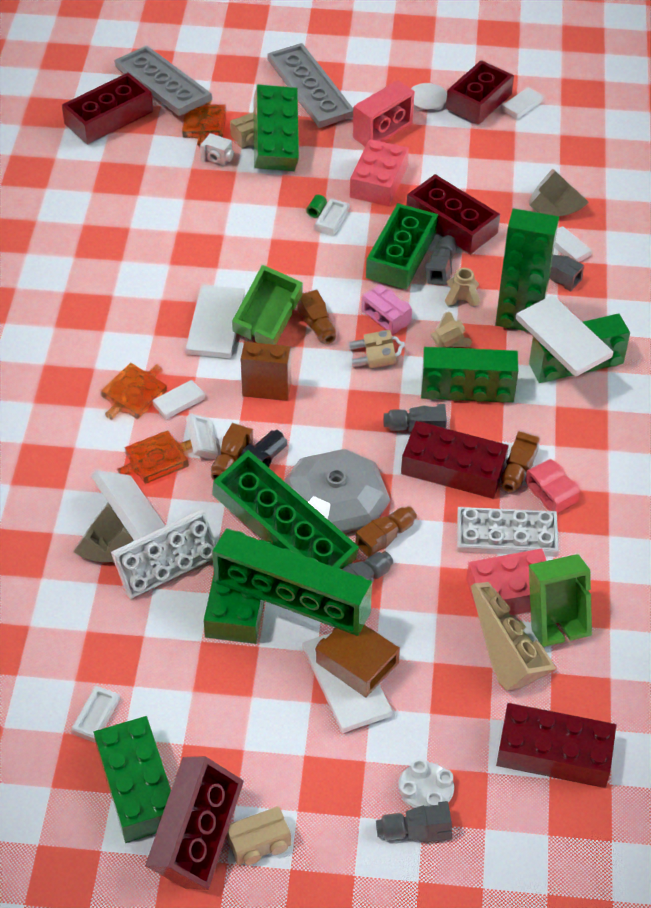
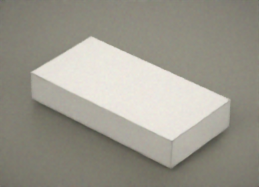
[502,87,543,119]
[314,198,350,236]
[555,226,592,262]
[153,380,205,420]
[186,413,219,459]
[71,686,120,743]

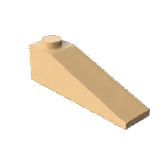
[471,582,556,691]

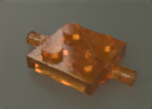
[182,100,227,147]
[101,362,167,420]
[117,430,192,484]

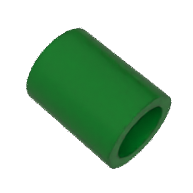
[306,194,327,218]

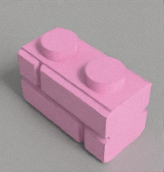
[361,284,412,335]

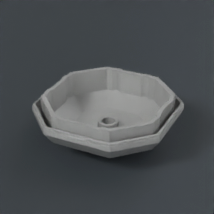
[284,449,390,533]

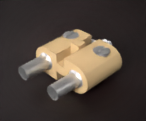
[349,330,405,368]

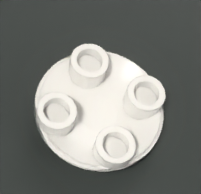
[411,83,447,111]
[398,759,454,808]

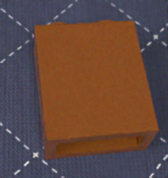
[240,342,291,401]
[315,624,400,698]

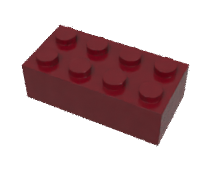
[62,72,153,144]
[406,174,500,255]
[401,421,509,499]
[496,702,617,788]
[145,756,244,890]

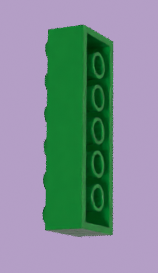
[495,208,559,332]
[212,450,359,569]
[212,528,372,636]

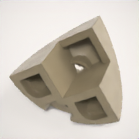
[529,168,589,216]
[73,502,134,562]

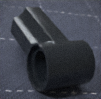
[240,429,287,468]

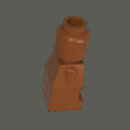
[297,289,336,344]
[211,422,253,480]
[501,430,540,493]
[355,506,417,558]

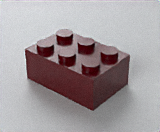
[446,60,514,125]

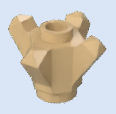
[444,268,481,307]
[431,312,472,347]

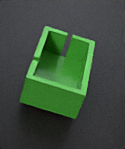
[232,264,303,345]
[529,554,592,647]

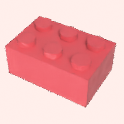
[353,80,415,146]
[350,139,409,207]
[466,548,547,615]

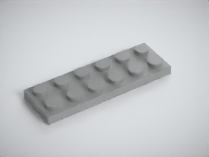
[267,43,353,128]
[114,45,213,116]

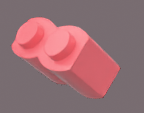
[525,459,580,513]

